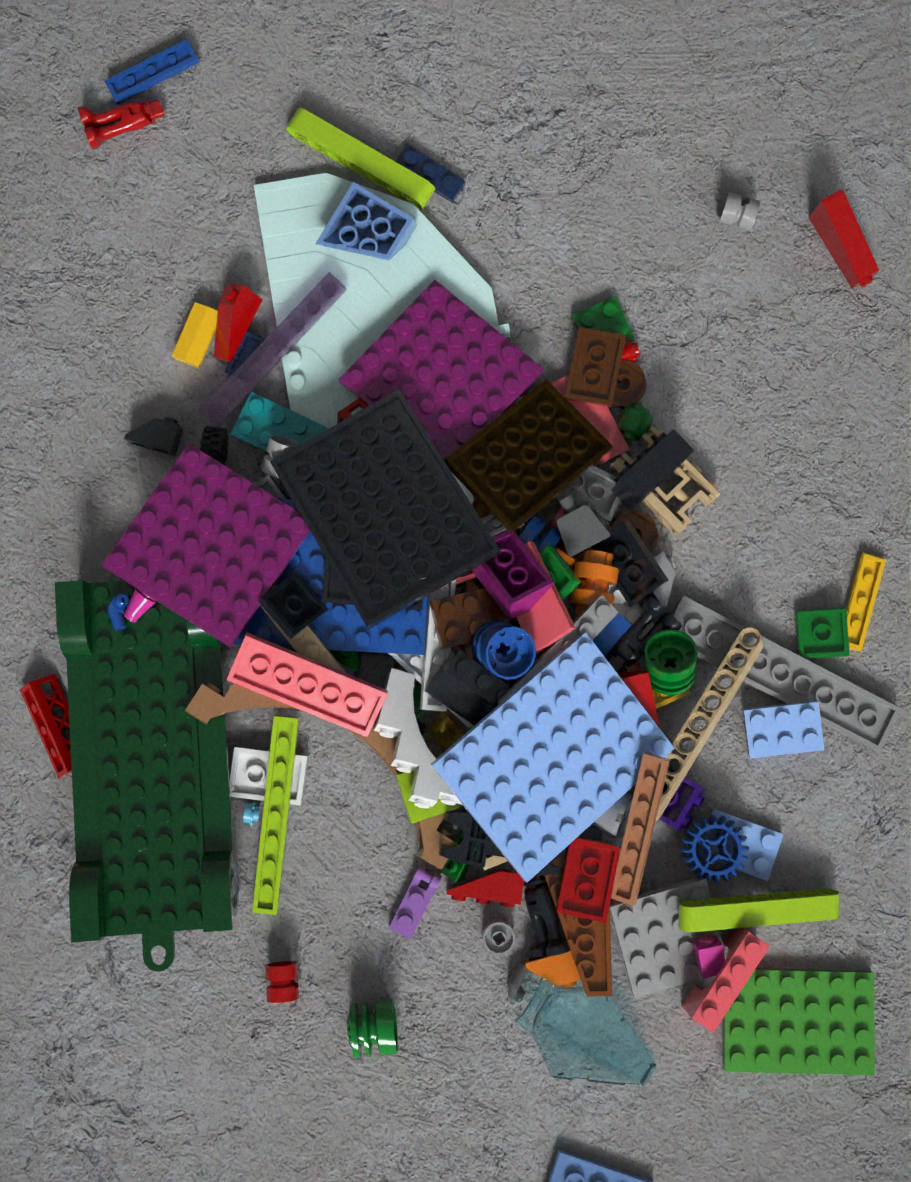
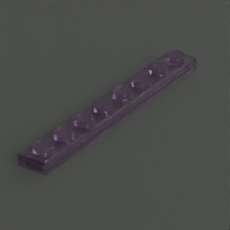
[199,272,347,427]

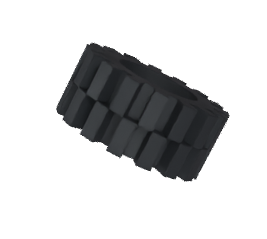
[199,426,228,465]

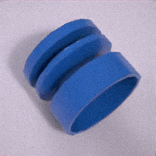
[472,620,536,680]

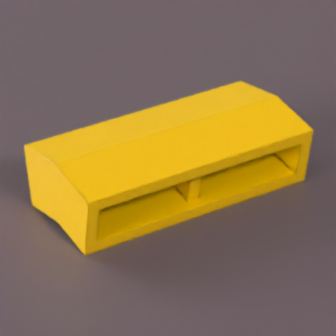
[172,302,218,369]

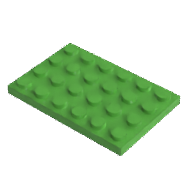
[723,968,875,1075]

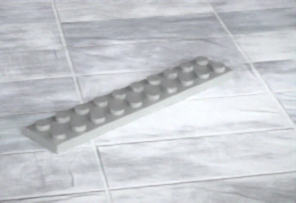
[672,595,902,752]

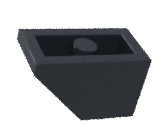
[124,417,183,456]

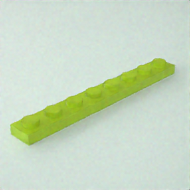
[252,715,300,915]

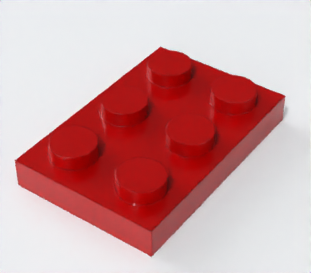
[555,838,621,923]

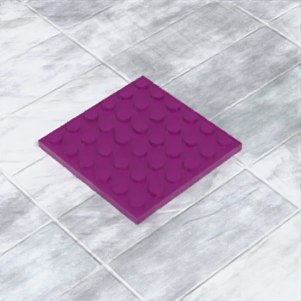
[339,280,543,460]
[101,444,310,648]

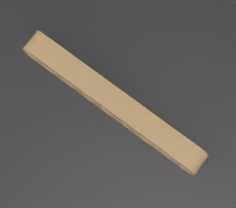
[656,627,764,821]

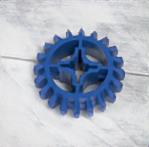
[680,815,749,883]

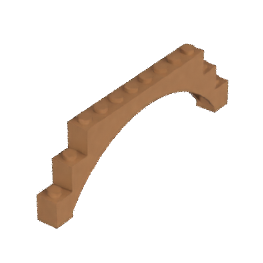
[185,683,457,869]

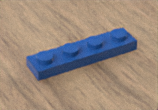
[105,39,199,104]

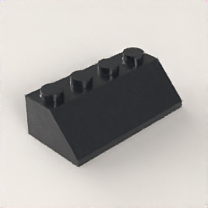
[425,650,511,726]

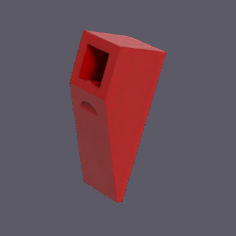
[447,869,524,908]

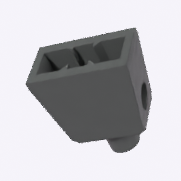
[556,494,613,557]

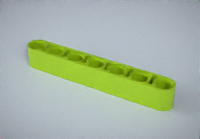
[286,107,435,210]
[678,889,840,932]

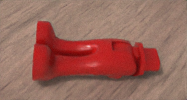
[78,99,165,149]

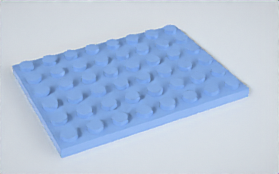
[430,632,675,882]

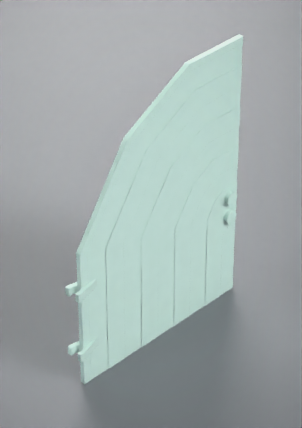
[254,173,522,428]

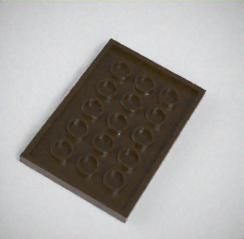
[444,379,613,534]

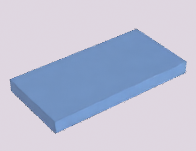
[547,1147,654,1182]

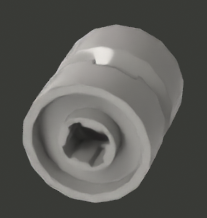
[718,192,760,231]
[261,435,300,478]
[482,918,515,955]

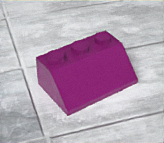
[472,530,553,620]

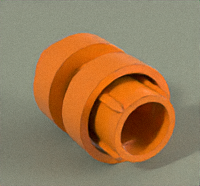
[569,550,619,619]

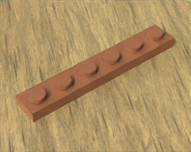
[611,752,670,906]

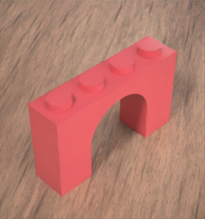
[682,928,770,1033]

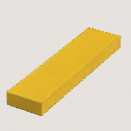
[846,552,886,652]

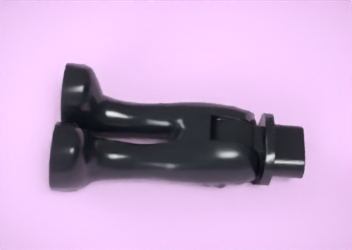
[607,595,683,674]
[523,875,570,958]

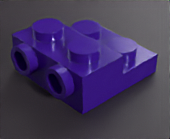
[659,768,706,832]

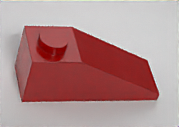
[214,282,263,362]

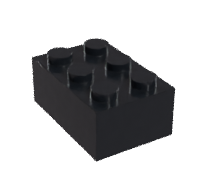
[611,429,694,511]

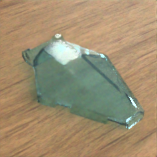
[515,978,656,1086]

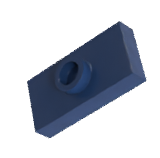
[224,330,268,384]

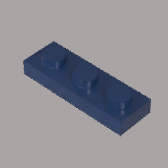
[395,144,466,204]

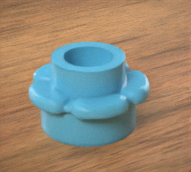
[243,802,260,826]

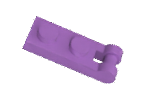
[389,865,442,939]

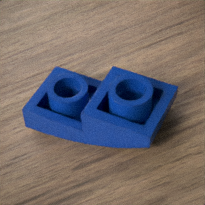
[592,613,632,656]

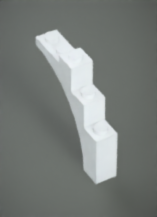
[374,668,466,809]

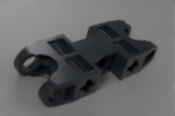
[439,812,561,876]

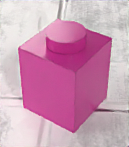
[692,935,726,979]

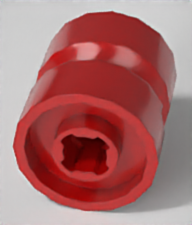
[265,961,299,1003]

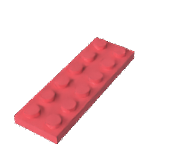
[226,633,388,737]

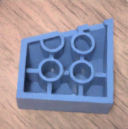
[316,182,417,261]

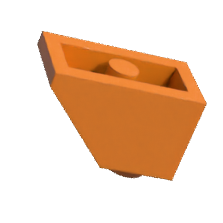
[524,948,580,988]

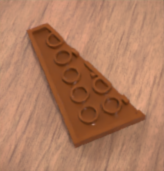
[544,841,612,997]

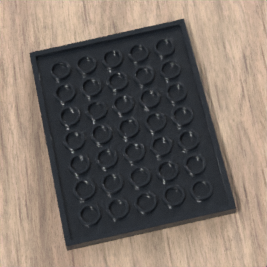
[270,389,500,630]

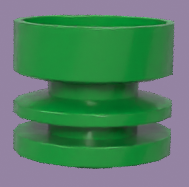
[644,629,698,695]
[347,999,398,1059]

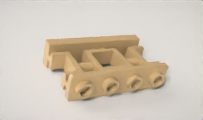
[609,426,720,537]

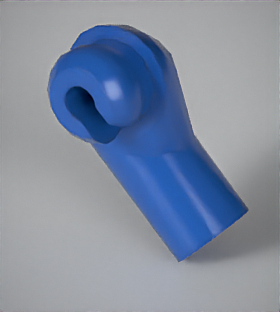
[107,593,129,631]

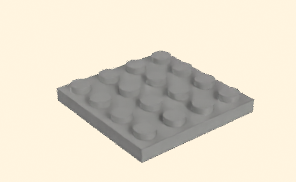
[610,876,726,998]

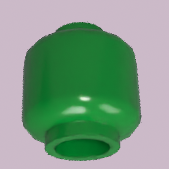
[618,403,653,441]

